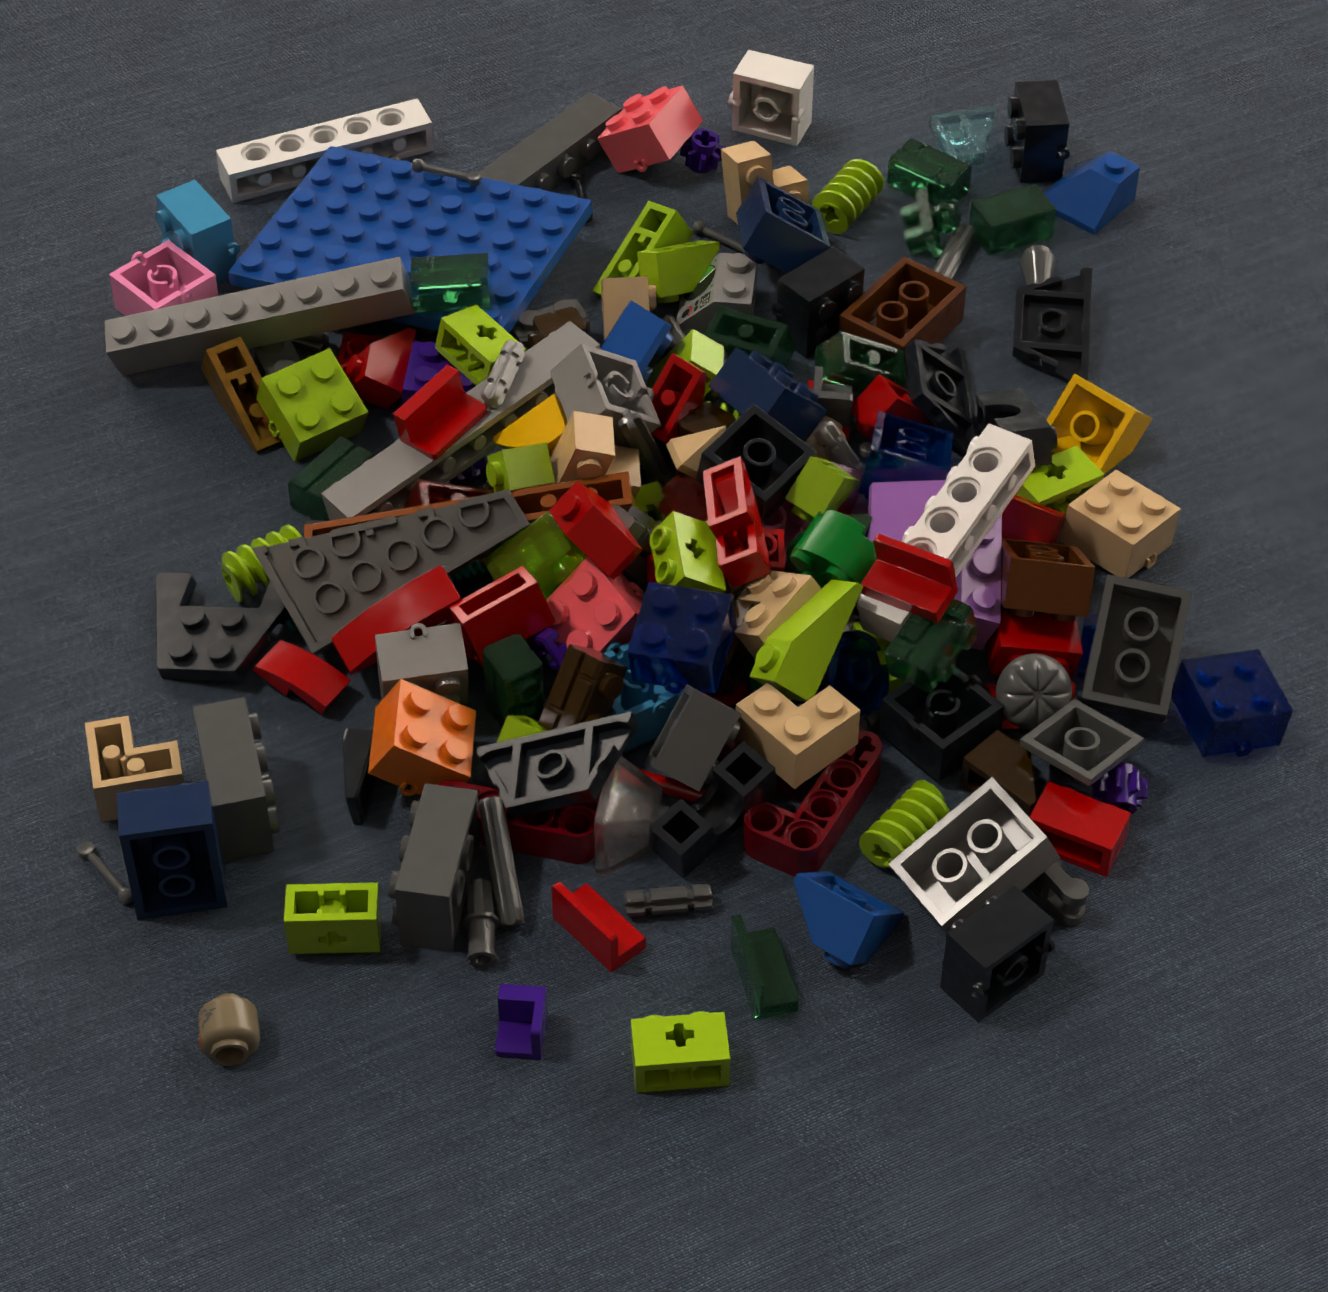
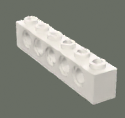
[216,98,434,203]
[857,424,1035,649]

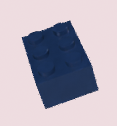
[736,176,831,276]
[116,781,228,920]

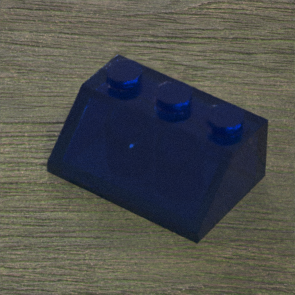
[858,411,954,500]

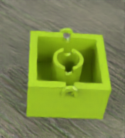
[256,348,368,462]

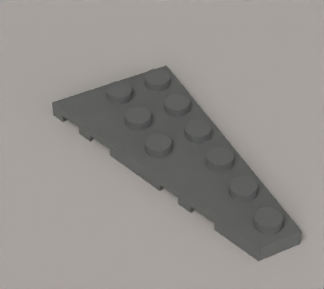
[252,489,532,656]

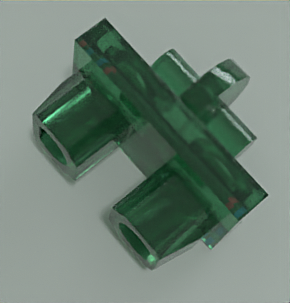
[900,188,961,259]

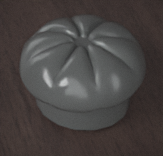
[996,653,1072,730]

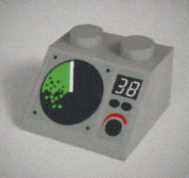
[677,253,758,338]

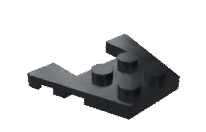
[156,572,290,682]

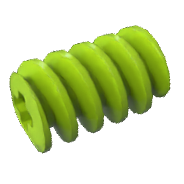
[812,159,884,234]
[221,524,302,603]
[859,779,950,870]

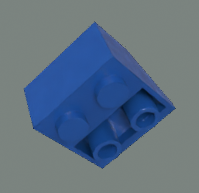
[600,300,674,382]

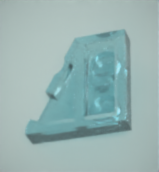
[929,105,996,169]

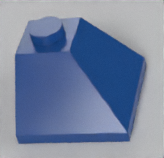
[1035,151,1140,235]
[793,871,905,968]

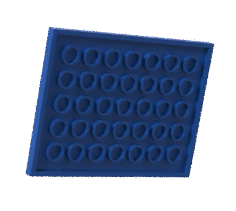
[228,146,593,333]

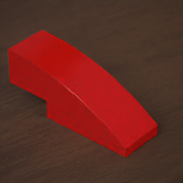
[703,456,771,588]
[331,565,461,675]

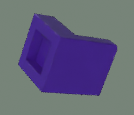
[495,984,548,1060]

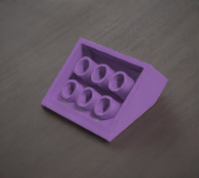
[867,480,1002,650]

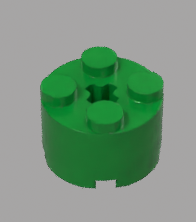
[789,510,877,606]

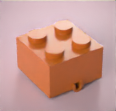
[368,679,476,796]

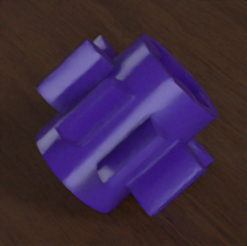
[679,129,726,173]
[1092,762,1148,814]

